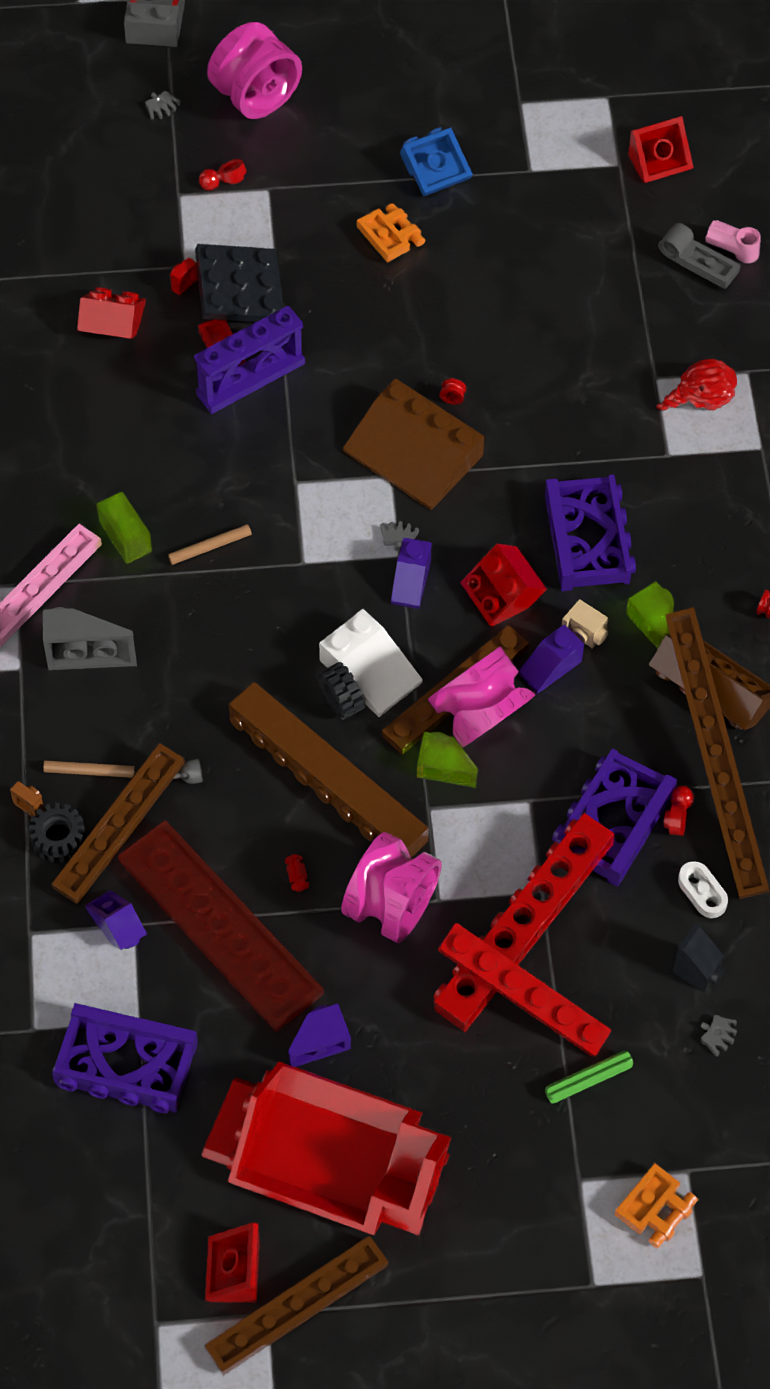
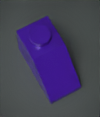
[391,537,432,609]
[518,624,584,694]
[84,890,147,950]
[288,1004,351,1067]

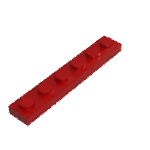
[437,923,612,1057]

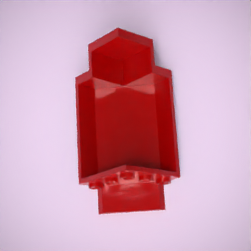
[202,1062,451,1235]

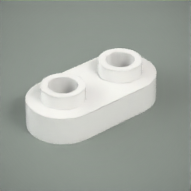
[678,862,728,918]

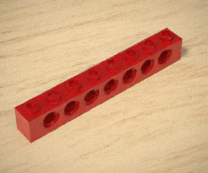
[433,813,614,1032]

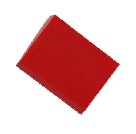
[628,116,693,183]
[205,1222,260,1303]

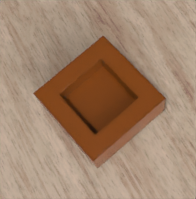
[10,781,44,818]

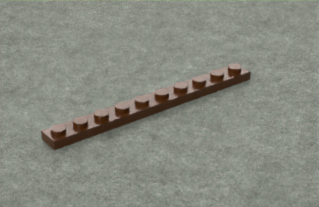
[665,607,770,899]

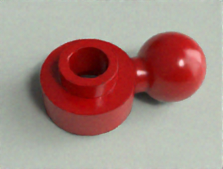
[199,159,247,190]
[664,786,695,836]

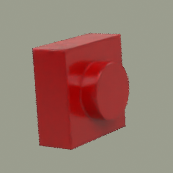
[170,257,198,296]

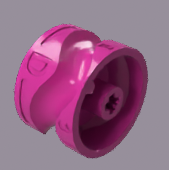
[207,22,302,119]
[427,646,535,748]
[341,832,442,943]

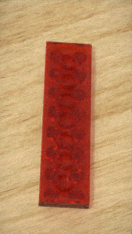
[118,820,324,1032]

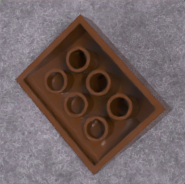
[343,378,484,510]

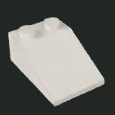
[319,609,423,717]

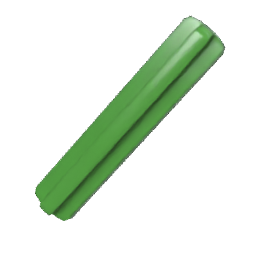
[545,1050,633,1103]

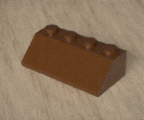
[649,634,770,730]

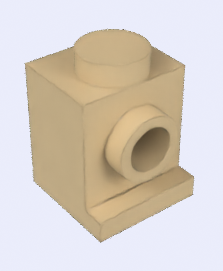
[562,599,608,648]

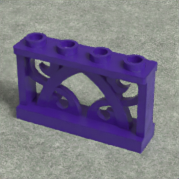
[194,306,305,414]
[545,474,636,591]
[552,748,677,887]
[52,1003,198,1113]

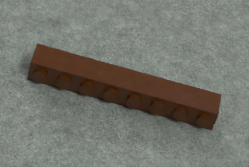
[229,682,429,857]

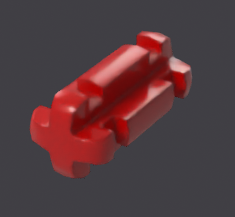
[285,854,309,892]

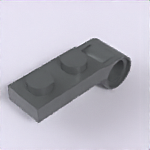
[658,223,741,289]

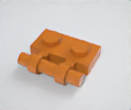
[357,203,425,262]
[614,1164,698,1249]

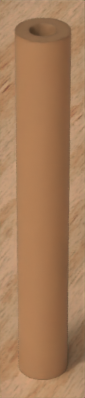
[168,524,252,565]
[44,761,135,778]

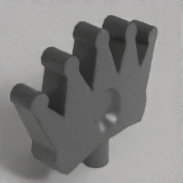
[146,91,180,120]
[381,521,419,551]
[701,1015,737,1056]

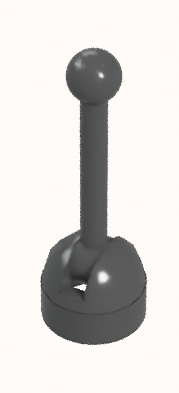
[131,759,203,784]

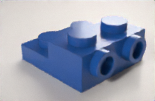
[400,128,473,197]

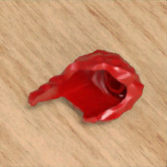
[656,359,737,411]

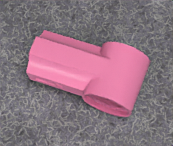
[706,220,760,263]

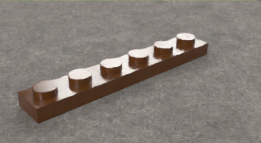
[382,625,529,755]
[52,743,185,904]
[204,1236,388,1376]

